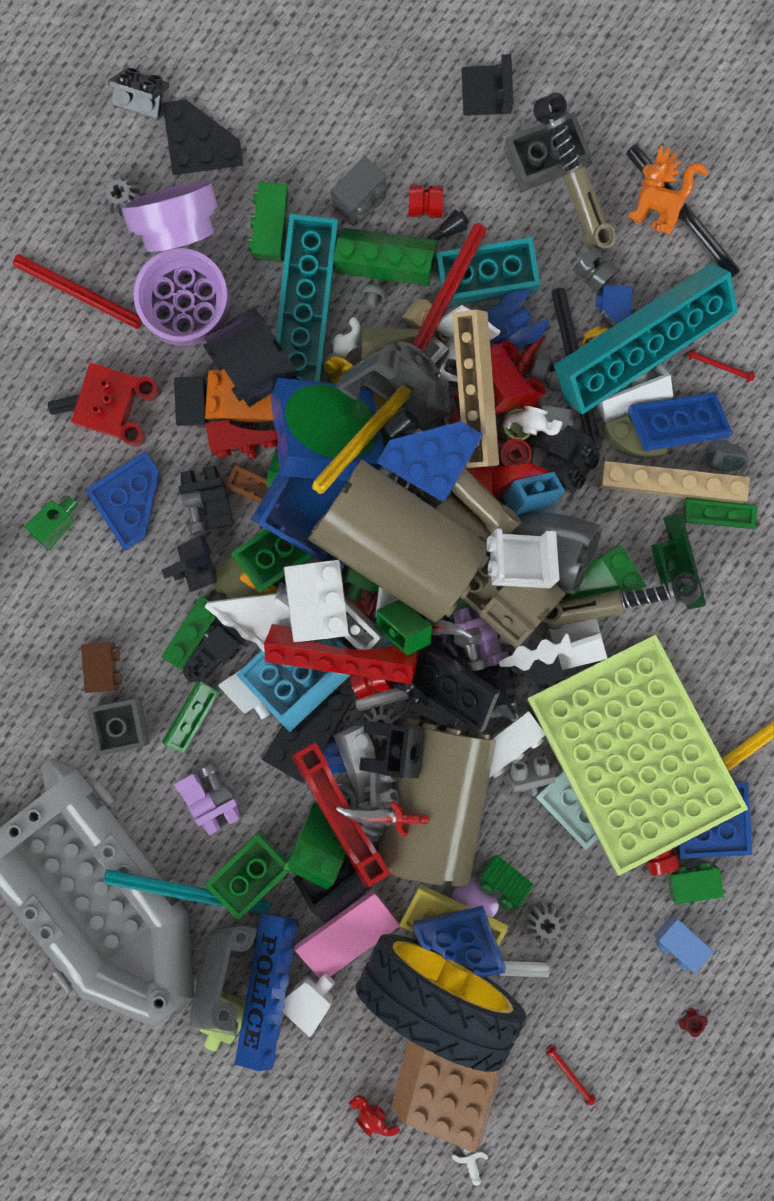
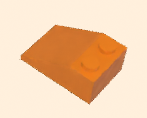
[205,369,273,423]

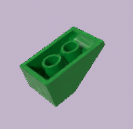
[231,529,315,593]
[564,545,647,600]
[283,802,346,889]
[204,829,289,921]

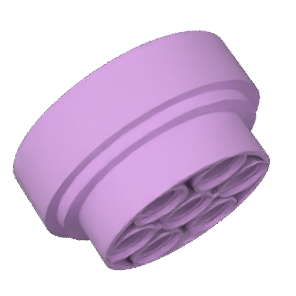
[121,181,218,252]
[134,248,230,346]

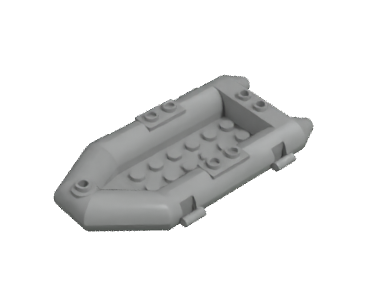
[0,758,194,1027]

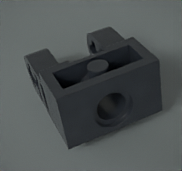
[183,626,245,682]
[359,720,425,778]

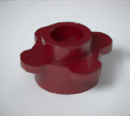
[679,1008,708,1037]

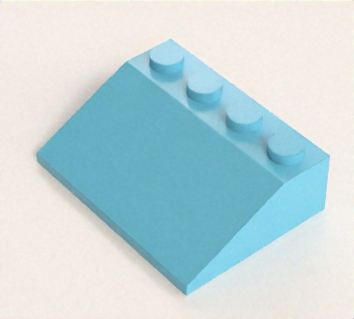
[236,637,350,732]

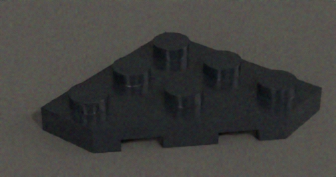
[163,99,244,175]

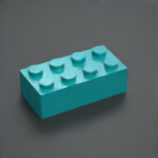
[435,237,540,307]

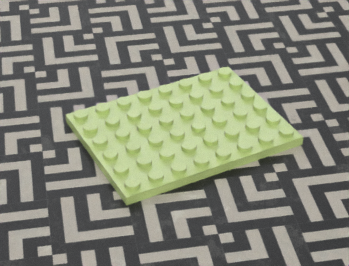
[527,635,748,876]

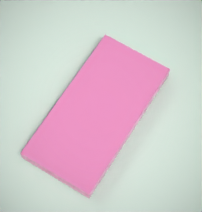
[294,890,400,979]

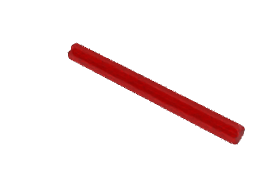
[412,223,487,353]
[12,254,143,329]

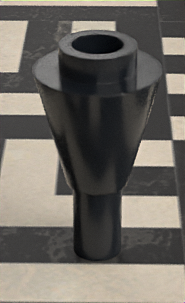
[427,209,470,241]

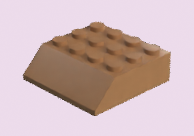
[391,1040,501,1153]

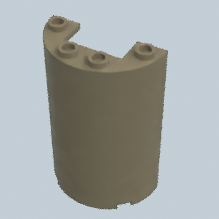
[307,459,489,622]
[378,717,496,886]

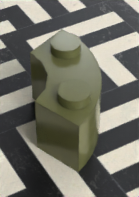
[600,416,668,459]
[212,556,261,599]

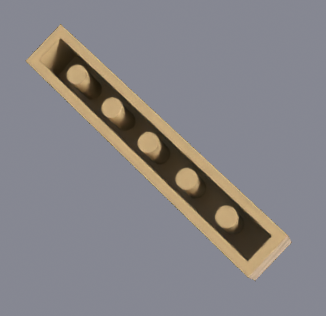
[452,309,499,468]
[598,461,750,504]

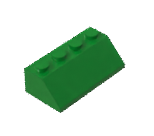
[333,227,438,286]

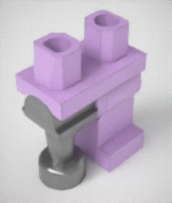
[453,606,508,672]
[174,762,241,835]

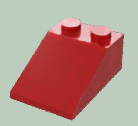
[492,463,551,506]

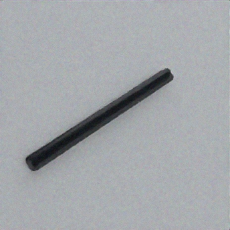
[626,144,740,278]
[551,288,602,450]

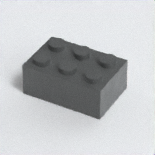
[504,112,592,192]

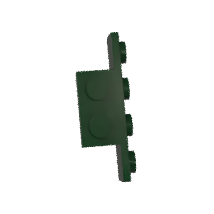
[651,513,706,610]

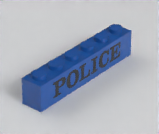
[234,913,298,1071]

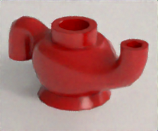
[349,1095,401,1137]

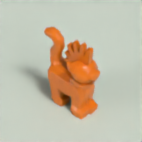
[628,145,708,236]

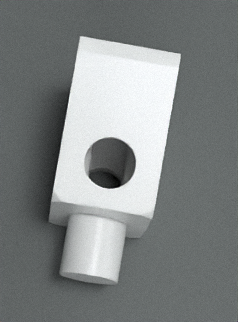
[218,671,271,719]
[283,973,335,1037]

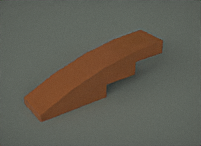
[225,465,269,503]

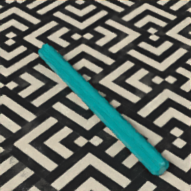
[103,869,270,914]

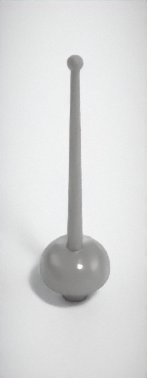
[362,211,394,308]

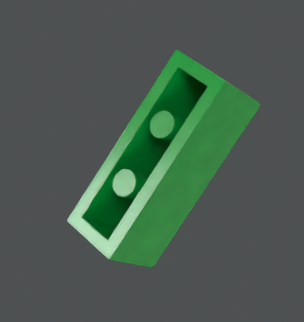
[248,182,289,262]
[161,596,218,670]

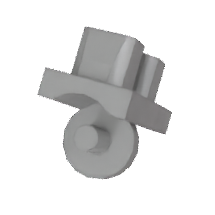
[506,756,556,797]
[363,772,399,813]

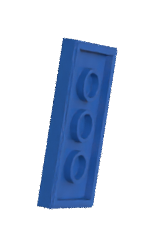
[628,392,733,451]

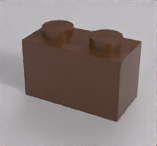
[81,642,122,693]

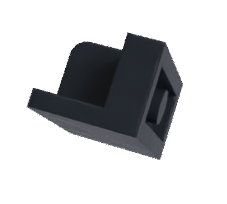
[174,376,208,428]

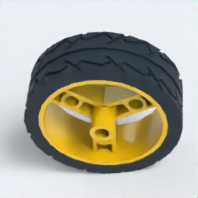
[355,934,526,1072]

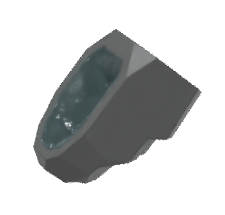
[705,440,749,472]

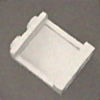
[486,528,559,588]

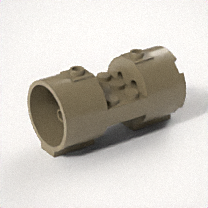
[436,493,566,648]

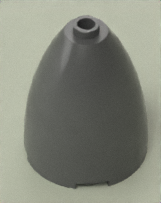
[511,513,602,595]

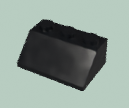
[293,855,375,923]

